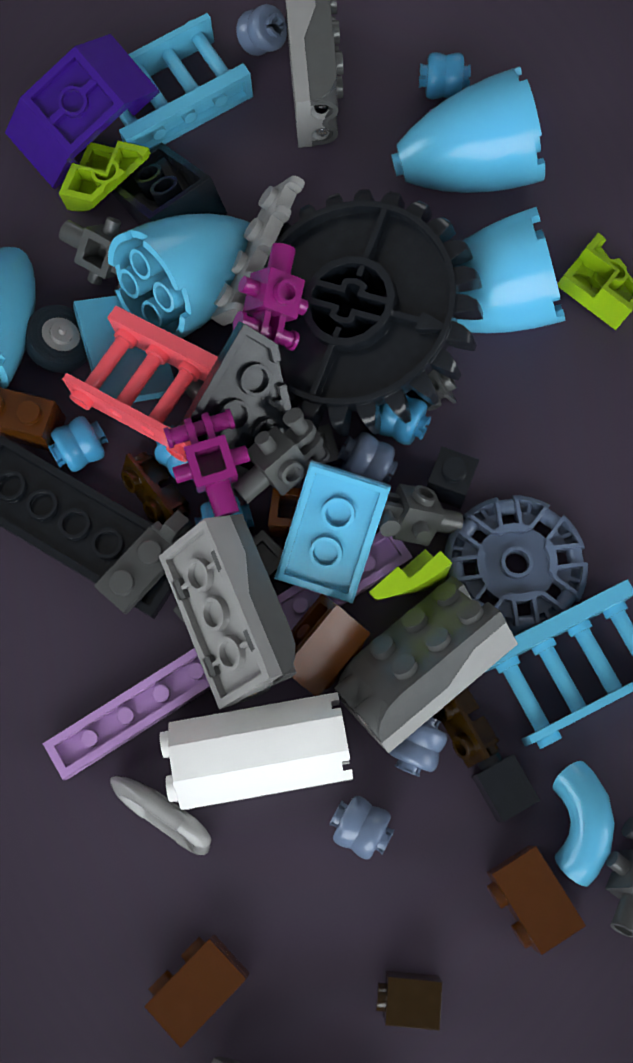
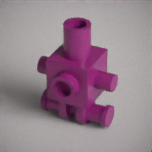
[233,243,308,351]
[163,408,250,517]

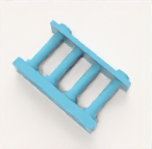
[119,13,253,150]
[485,579,633,749]

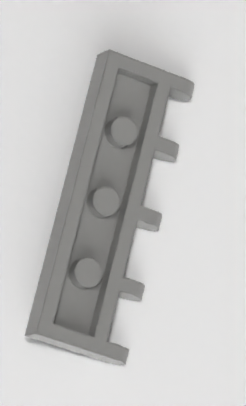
[211,176,305,326]

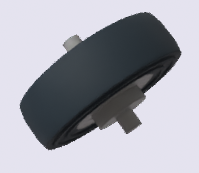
[25,305,88,373]

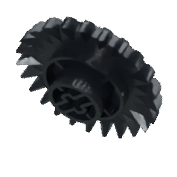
[247,189,483,437]

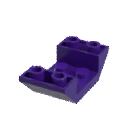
[5,34,160,189]

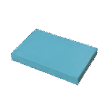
[73,295,174,403]
[274,460,391,604]

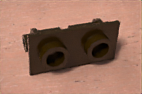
[121,452,190,525]
[434,687,500,768]

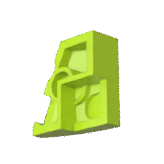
[59,141,151,212]
[557,233,633,330]
[369,549,452,600]

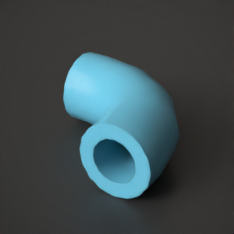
[552,761,615,887]

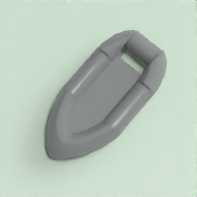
[110,776,212,855]

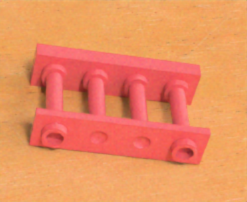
[62,306,218,462]

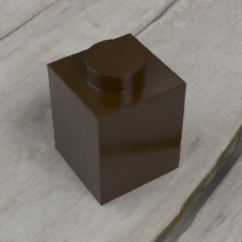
[376,971,443,1031]

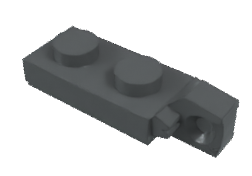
[94,510,193,615]

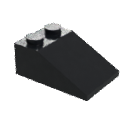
[112,142,227,226]

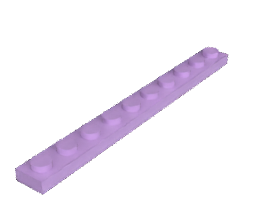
[42,532,413,780]

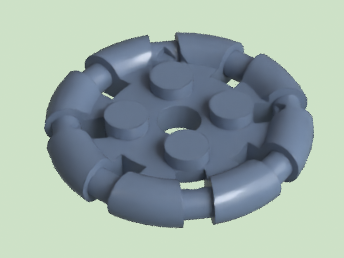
[444,495,588,636]

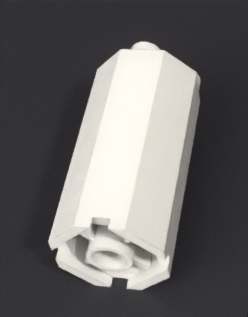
[160,692,353,810]

